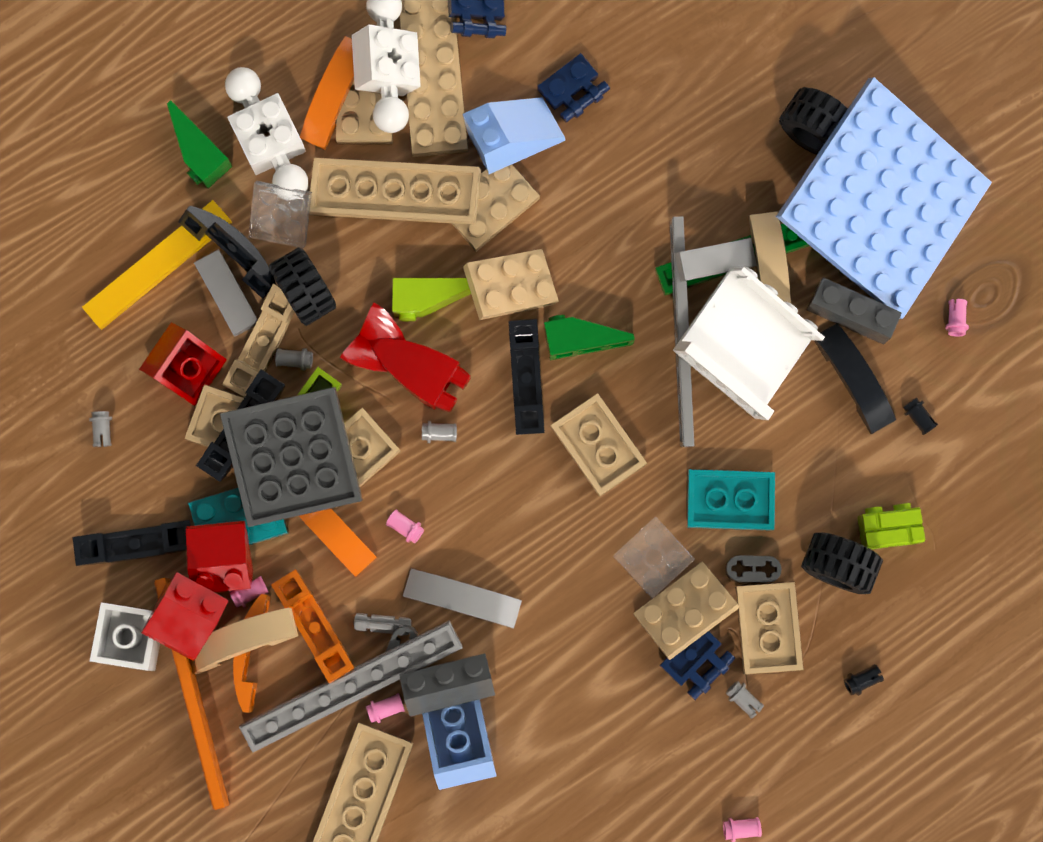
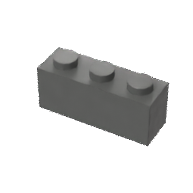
[806,278,902,345]
[399,653,495,717]

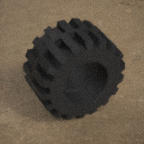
[779,87,848,155]
[269,247,336,326]
[801,532,883,594]

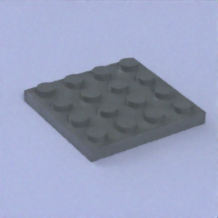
[220,387,363,527]

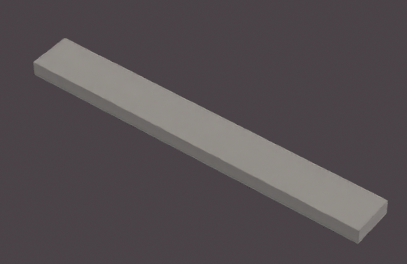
[670,216,694,447]
[239,620,463,753]

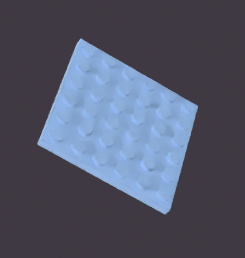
[776,77,992,319]

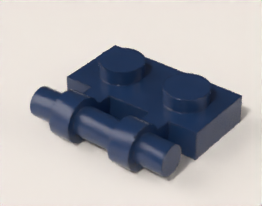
[448,0,506,38]
[537,53,610,123]
[659,631,736,700]

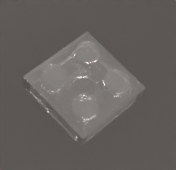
[249,181,312,248]
[613,516,695,599]

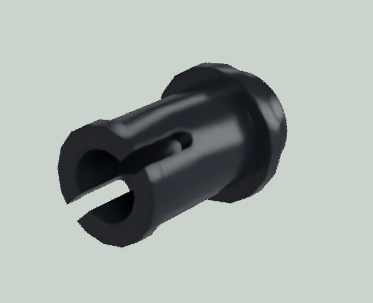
[903,397,938,435]
[844,664,884,696]

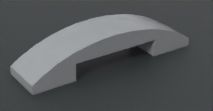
[403,569,522,628]

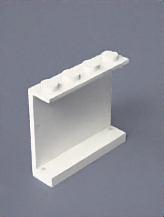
[673,266,825,420]

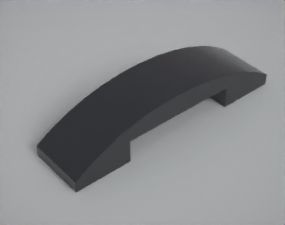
[178,206,276,299]
[508,319,545,435]
[814,323,896,434]
[196,369,286,482]
[72,520,191,566]

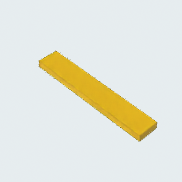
[82,200,232,330]

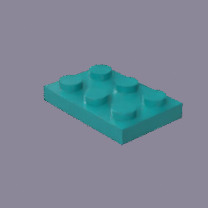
[687,469,775,531]
[188,488,288,545]

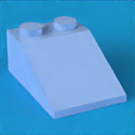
[462,97,565,174]
[422,699,497,790]

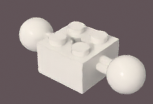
[352,0,421,133]
[225,67,308,200]

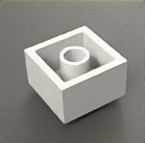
[90,603,160,671]

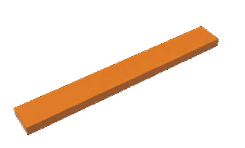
[154,577,230,810]

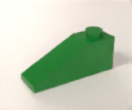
[167,100,233,189]
[544,315,635,361]

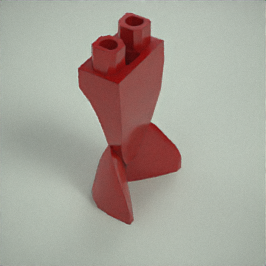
[340,303,471,413]

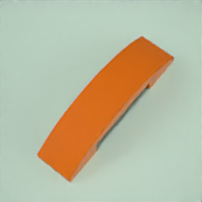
[300,36,354,150]
[299,508,377,577]
[271,569,355,684]
[233,594,271,713]

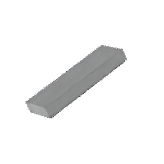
[675,238,757,282]
[194,249,258,337]

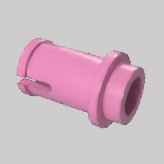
[945,299,969,337]
[386,509,424,543]
[229,576,269,608]
[366,693,405,724]
[723,817,762,842]

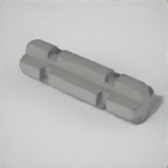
[354,613,411,635]

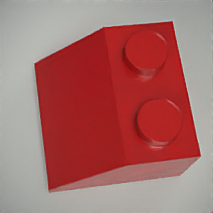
[139,322,227,406]
[186,521,254,592]
[141,572,229,661]

